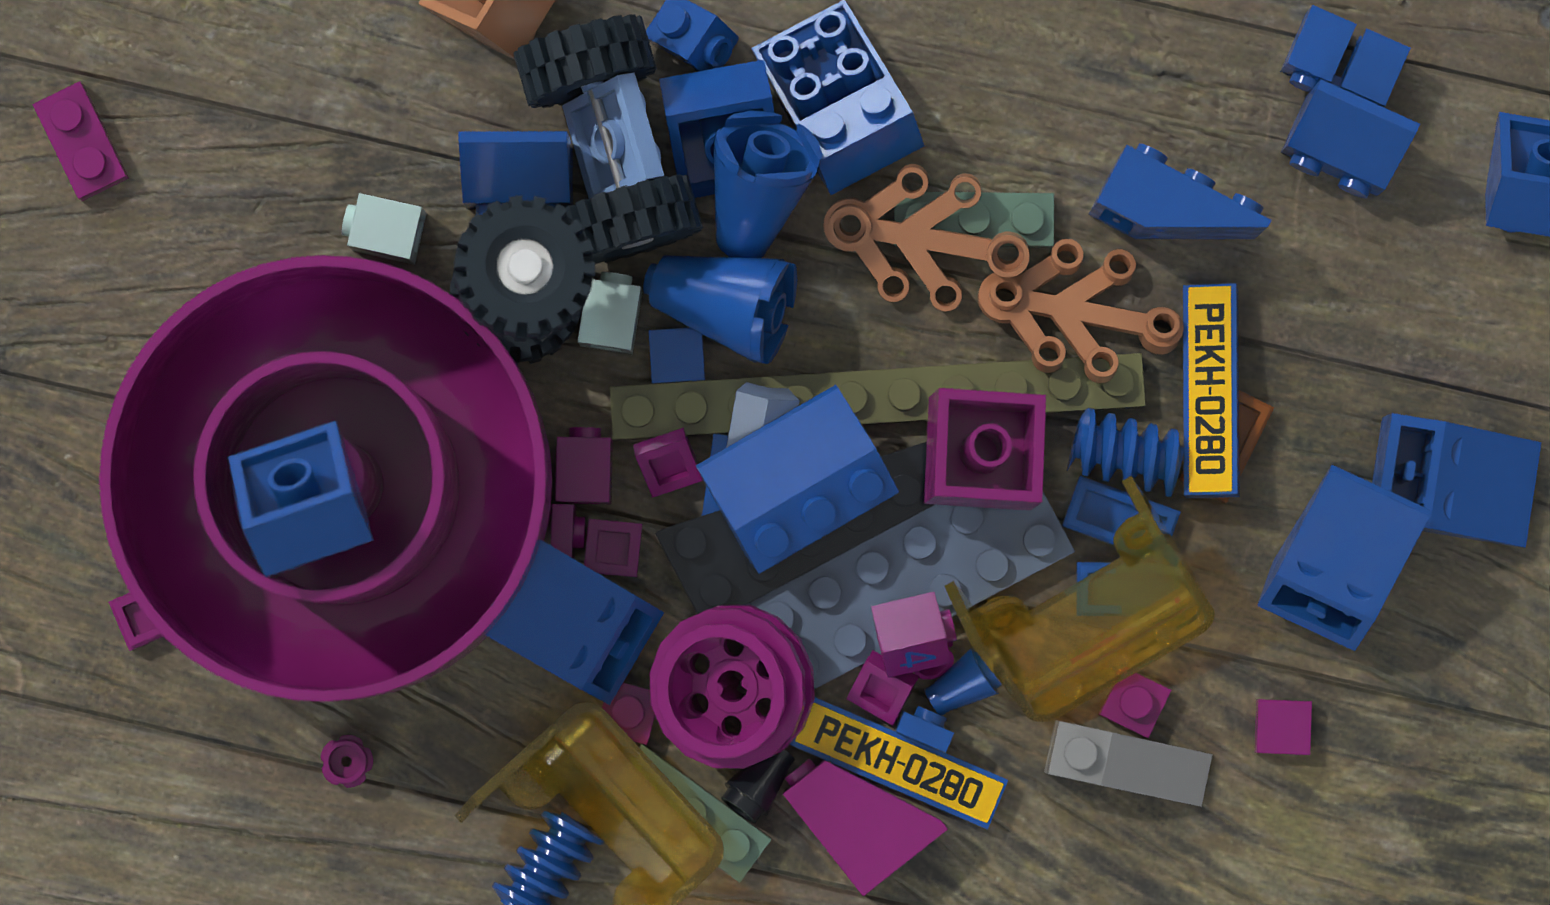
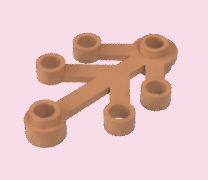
[824,164,1030,312]
[978,239,1184,383]

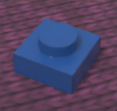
[895,706,954,753]

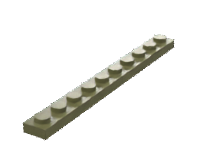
[610,353,1145,441]

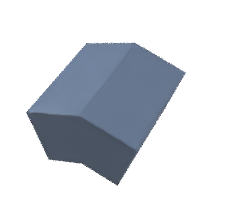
[726,382,800,448]

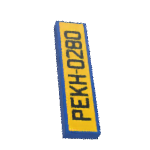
[1183,283,1240,498]
[790,697,1008,829]

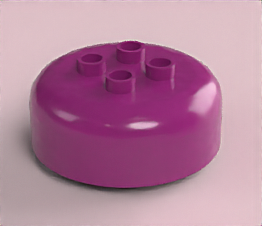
[99,255,552,702]

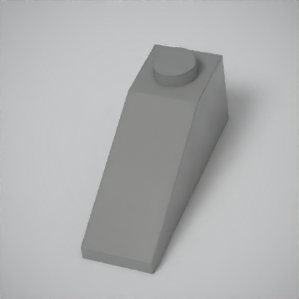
[1044,720,1213,807]

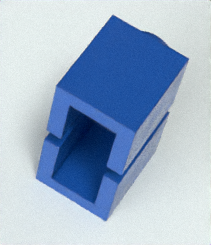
[1280,5,1411,107]

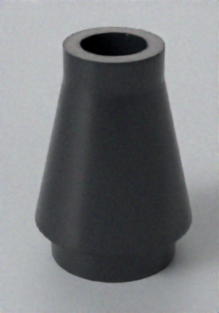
[721,750,795,823]

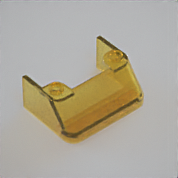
[944,476,1215,722]
[454,702,724,905]

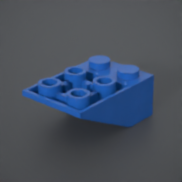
[751,0,925,195]
[1088,143,1271,239]
[1372,413,1542,548]
[1257,465,1432,651]
[486,540,664,705]

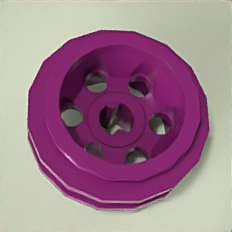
[650,605,815,768]

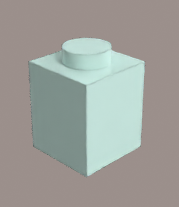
[342,193,427,265]
[578,272,642,354]

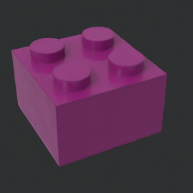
[924,388,1046,511]

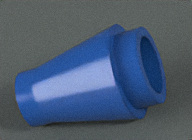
[924,646,1008,716]

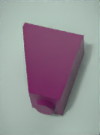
[783,758,948,896]

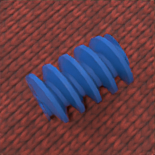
[1067,408,1184,498]
[492,811,605,905]

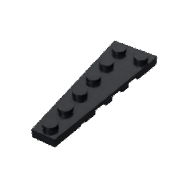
[655,442,934,614]

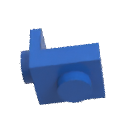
[646,0,739,72]

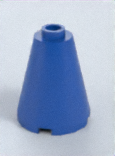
[714,110,822,258]
[643,255,798,364]

